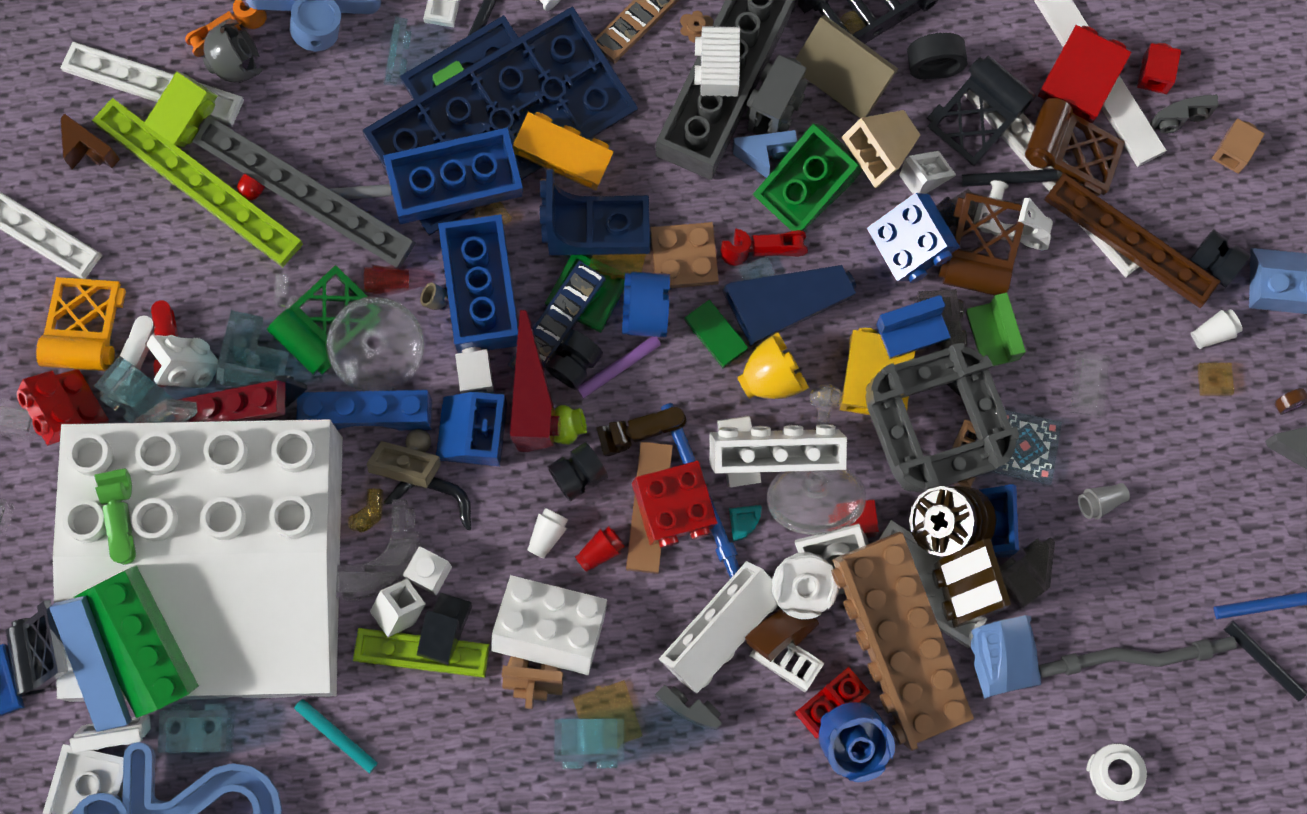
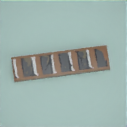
[594,0,679,64]

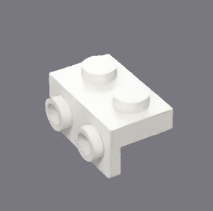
[146,335,221,388]

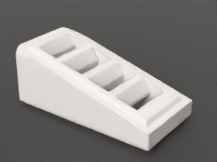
[749,643,824,692]

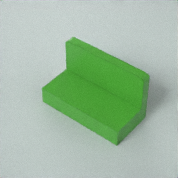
[966,293,1026,367]

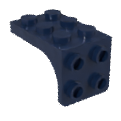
[540,169,650,255]

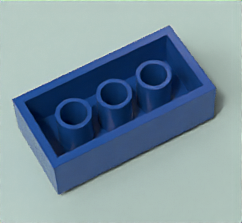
[383,127,523,225]
[438,214,518,354]

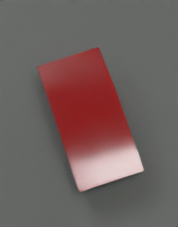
[795,667,870,739]

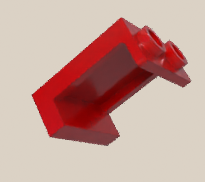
[1038,25,1131,123]

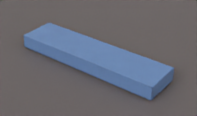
[49,596,132,732]

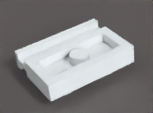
[69,715,151,753]

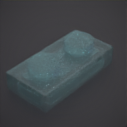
[383,16,411,86]

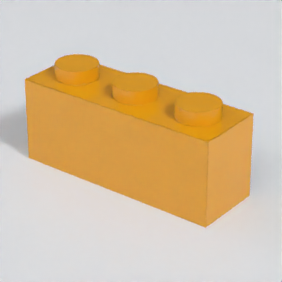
[512,112,614,190]

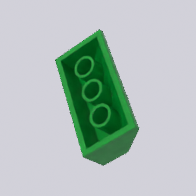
[74,565,199,718]

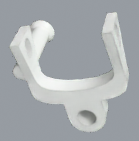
[973,180,1053,251]

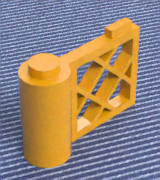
[36,277,126,371]

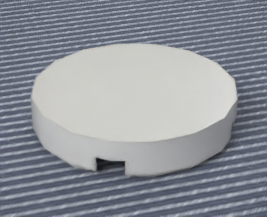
[772,552,839,619]

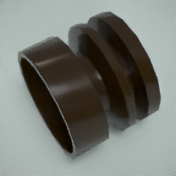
[909,486,997,557]

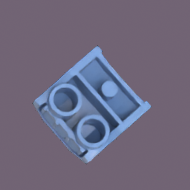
[971,615,1041,698]

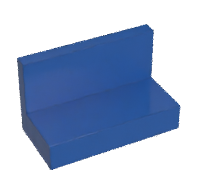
[876,295,951,359]

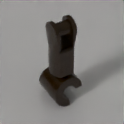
[596,407,687,456]

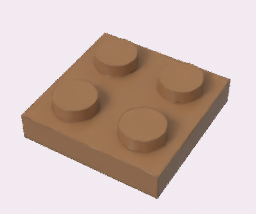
[651,222,719,288]

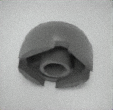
[203,18,262,83]

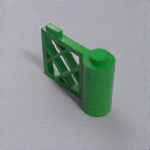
[267,265,381,375]

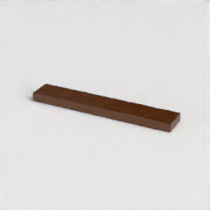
[1044,173,1221,308]

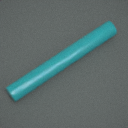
[294,699,378,774]

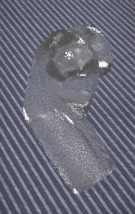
[274,274,305,311]

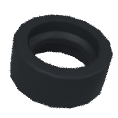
[907,33,968,80]

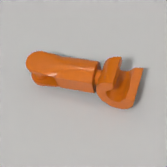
[185,0,267,57]

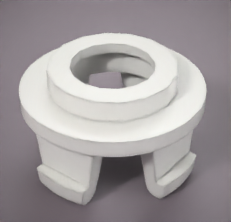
[1086,744,1147,801]

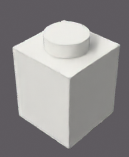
[455,347,495,394]
[403,546,452,596]
[370,579,426,637]

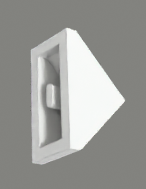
[899,151,956,194]

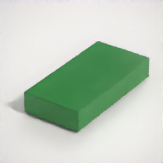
[684,299,748,368]

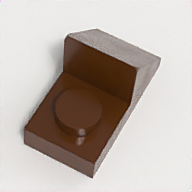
[61,114,120,169]

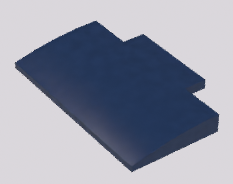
[362,6,638,236]

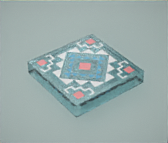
[989,410,1062,485]

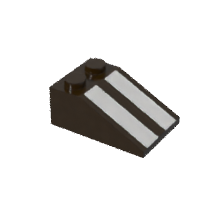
[932,538,1011,628]

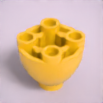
[737,332,809,399]

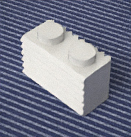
[694,26,740,97]

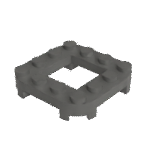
[866,343,1019,493]

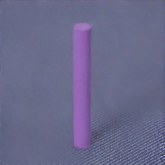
[577,337,661,399]

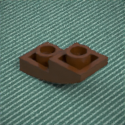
[745,609,819,662]

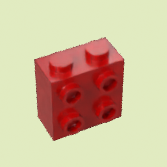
[632,460,717,548]

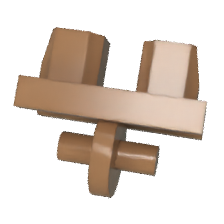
[502,656,563,709]

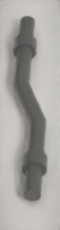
[1038,636,1237,678]

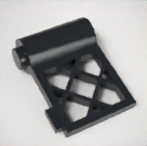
[927,56,1036,166]
[5,600,68,697]

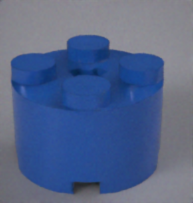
[622,272,670,337]
[819,702,895,782]

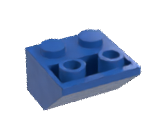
[436,392,507,467]

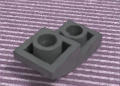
[1150,94,1219,134]
[655,685,722,730]

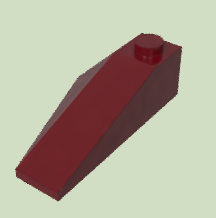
[510,310,561,453]

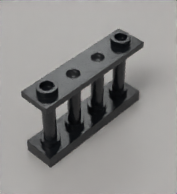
[798,0,938,44]

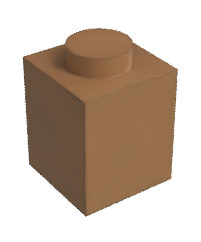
[1211,118,1265,174]

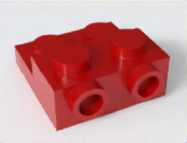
[17,369,109,446]

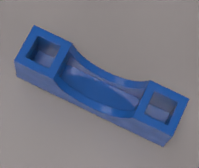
[296,390,432,431]

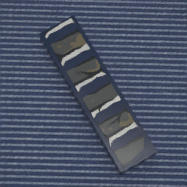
[508,260,606,370]

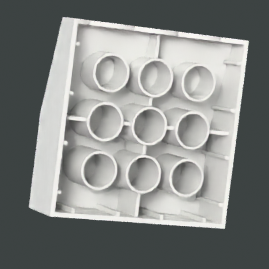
[53,419,343,702]

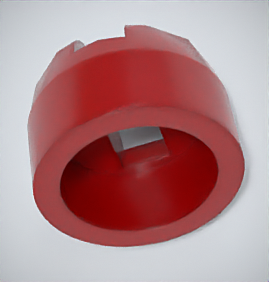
[237,174,265,200]

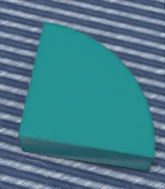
[729,505,762,542]

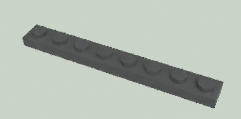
[192,115,416,269]

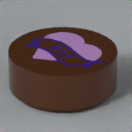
[1274,388,1307,415]

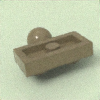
[367,429,441,488]

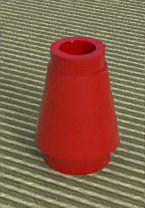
[575,526,625,572]

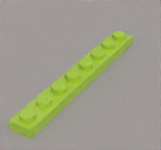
[92,98,303,268]

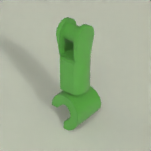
[94,468,136,565]

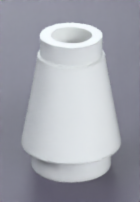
[1191,309,1243,349]
[527,508,568,559]

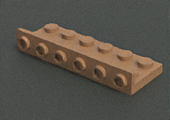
[831,532,974,751]

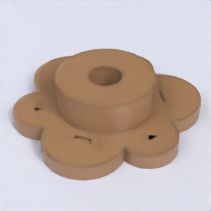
[680,10,713,43]

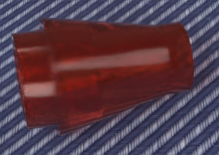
[364,264,409,296]

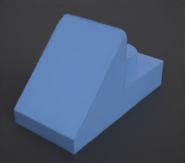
[732,130,797,178]

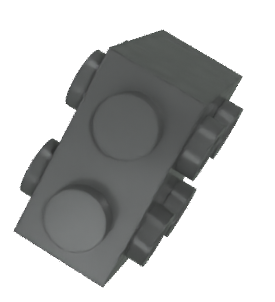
[745,55,808,135]

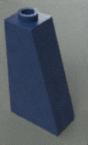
[722,265,856,347]

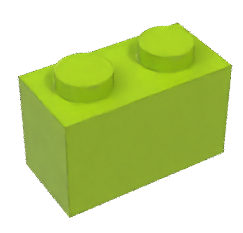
[144,71,218,147]

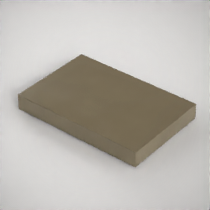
[796,15,898,118]

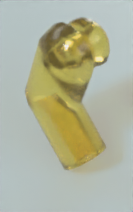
[348,488,383,532]

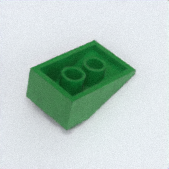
[752,123,863,231]

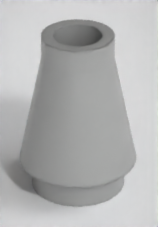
[1078,483,1130,520]

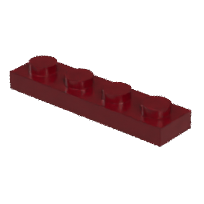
[174,380,285,422]

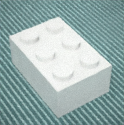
[492,575,607,675]

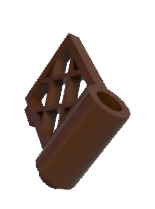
[1025,98,1125,196]
[938,192,1024,296]

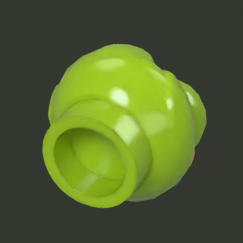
[554,405,587,445]

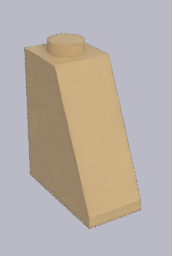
[842,110,920,188]

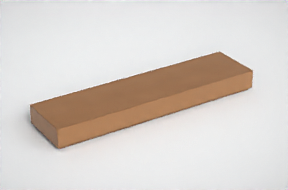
[626,442,673,574]

